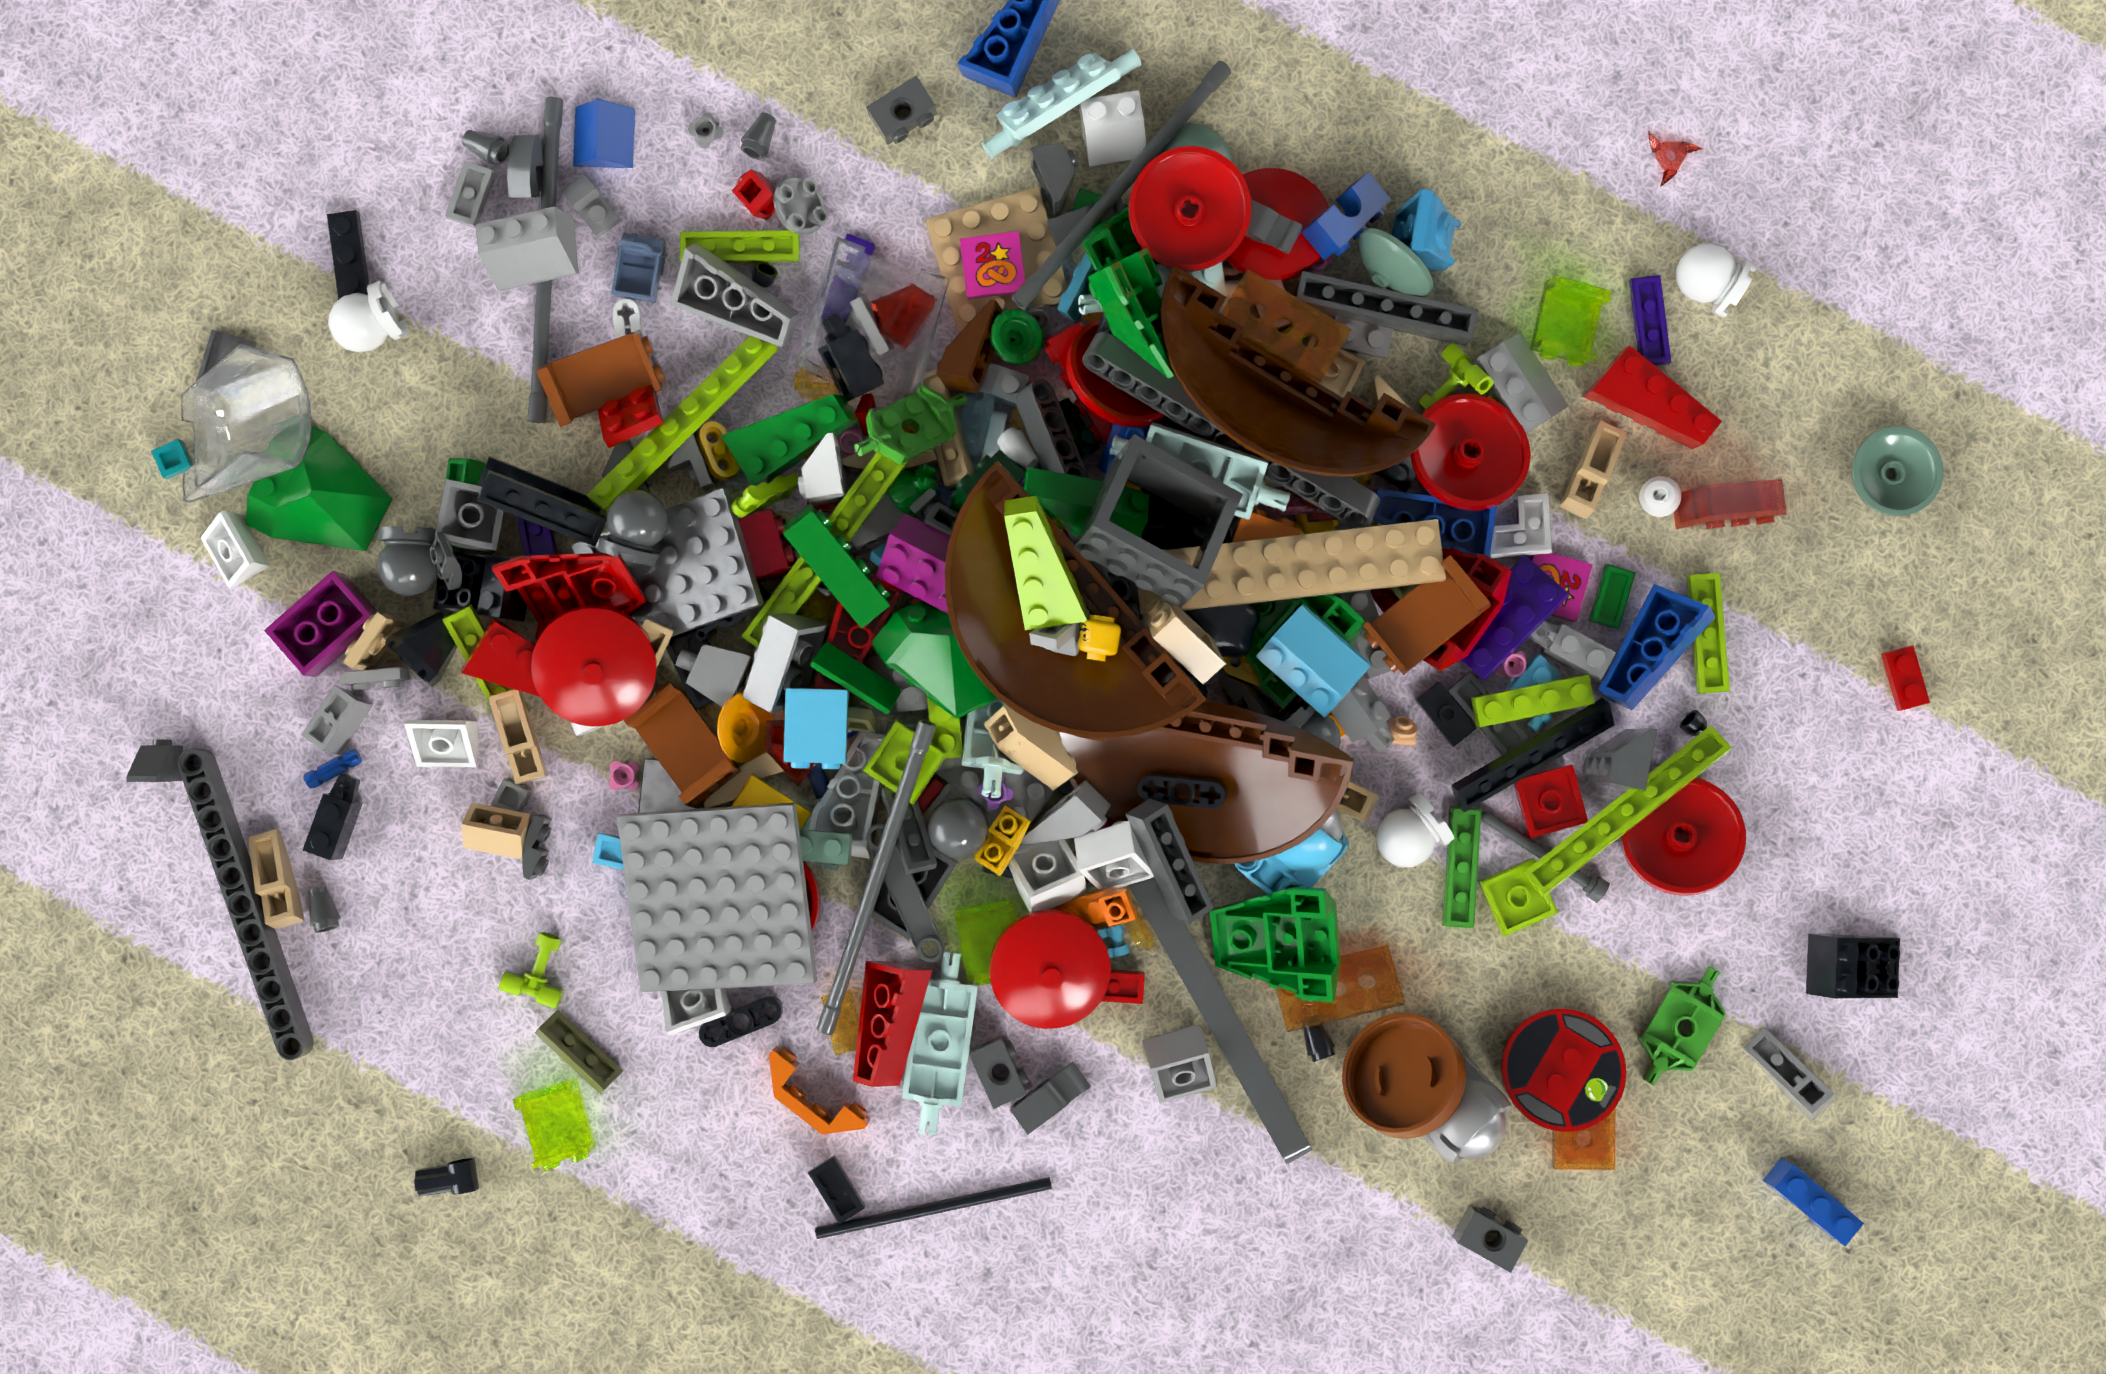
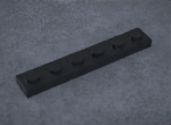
[1451,698,1615,812]

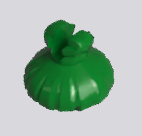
[990,309,1044,365]
[887,464,938,518]

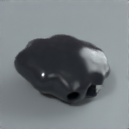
[1184,603,1260,658]

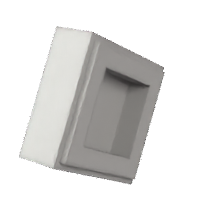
[491,777,533,812]

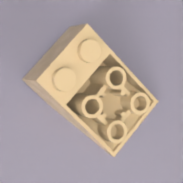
[984,705,1078,790]

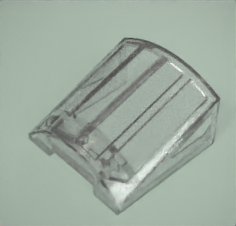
[795,237,950,402]
[181,344,312,503]

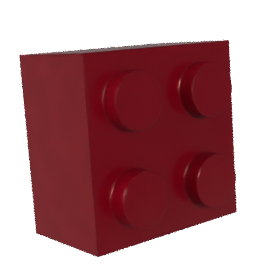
[738,509,798,582]

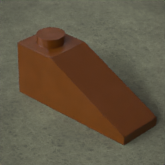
[936,299,1003,393]

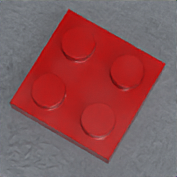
[597,385,663,448]
[1514,765,1588,838]

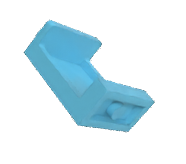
[784,688,849,769]

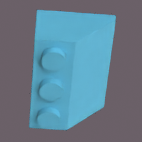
[1256,604,1373,718]

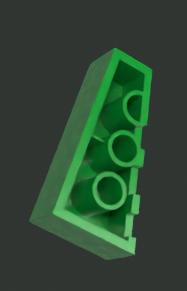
[721,394,859,486]
[783,503,890,629]

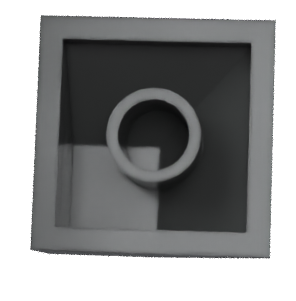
[1030,142,1078,217]

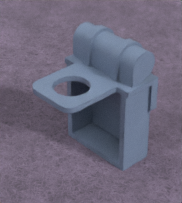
[611,233,666,303]

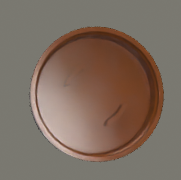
[1342,1013,1466,1139]

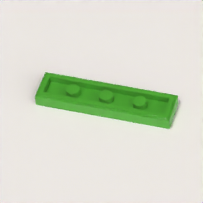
[1442,807,1481,928]

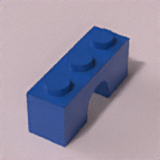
[1301,171,1391,260]
[1762,1158,1864,1247]

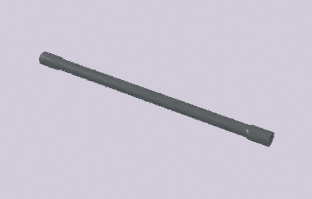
[1012,61,1231,309]
[528,97,563,423]
[816,719,936,1035]

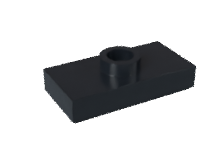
[1415,682,1477,747]
[808,1155,866,1224]

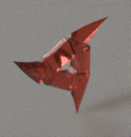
[1648,130,1703,187]

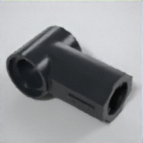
[414,1158,479,1197]

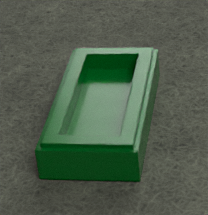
[1588,564,1636,630]

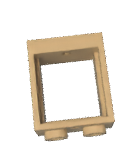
[1143,597,1226,685]

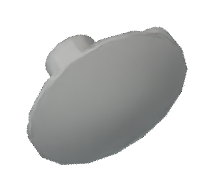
[773,177,828,235]

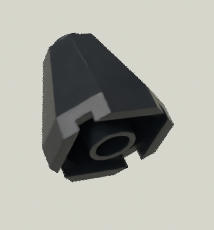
[385,611,457,688]

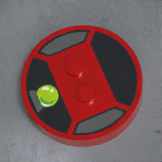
[1501,1009,1627,1132]

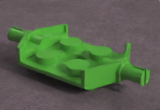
[854,384,967,464]
[1637,966,1726,1086]

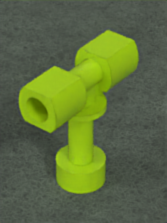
[1418,342,1494,410]
[498,932,564,1009]

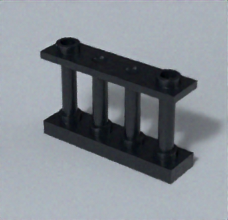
[477,456,607,547]

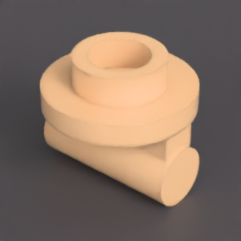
[1388,716,1417,746]

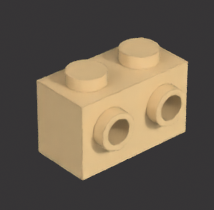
[461,802,531,859]

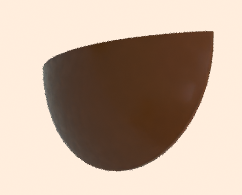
[1160,266,1436,477]
[945,461,1207,738]
[1060,701,1354,864]

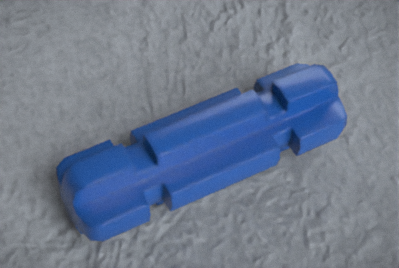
[303,749,362,788]

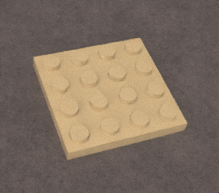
[925,187,1068,334]

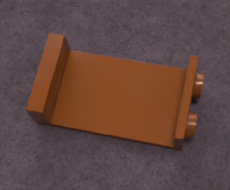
[536,330,666,427]
[1363,555,1491,675]
[624,683,741,808]

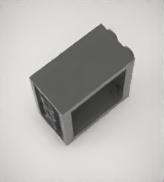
[1072,434,1243,607]

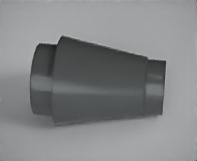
[740,112,777,160]
[462,130,510,165]
[308,886,341,933]

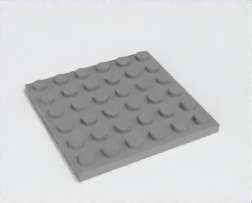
[617,802,817,992]

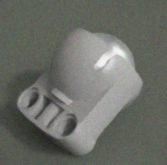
[1422,1053,1511,1164]

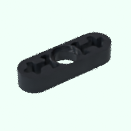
[1138,772,1228,809]
[699,996,783,1047]

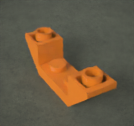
[1052,887,1138,927]
[769,1046,870,1134]

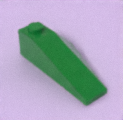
[1024,467,1150,538]

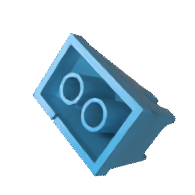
[1392,189,1461,271]

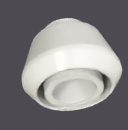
[1639,476,1681,517]

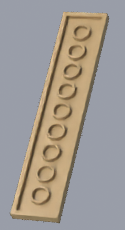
[1137,519,1446,615]

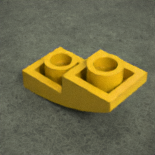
[974,805,1030,876]

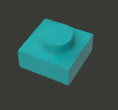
[151,439,195,480]

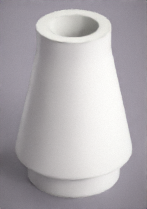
[997,427,1039,469]

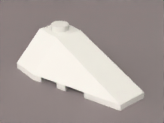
[809,731,886,859]

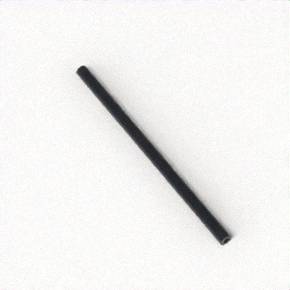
[815,1177,1052,1239]

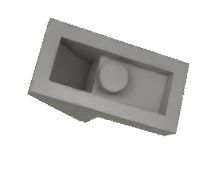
[561,173,621,238]
[668,432,716,491]
[1029,609,1089,656]

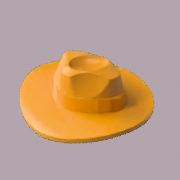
[717,692,775,763]

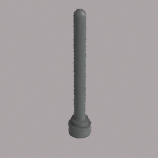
[1481,811,1610,903]

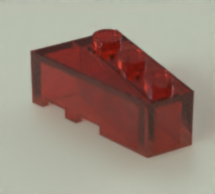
[1673,479,1787,530]

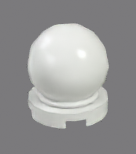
[1676,243,1757,318]
[328,281,409,353]
[1376,793,1455,868]

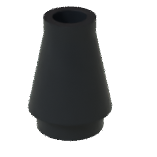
[1301,1015,1335,1062]

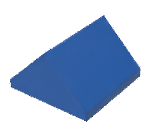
[573,99,635,168]

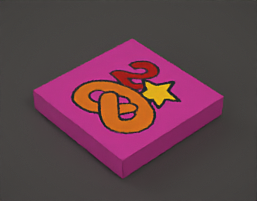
[960,231,1025,300]
[1530,553,1593,622]

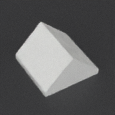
[201,510,270,589]
[405,720,478,767]
[661,988,732,1036]

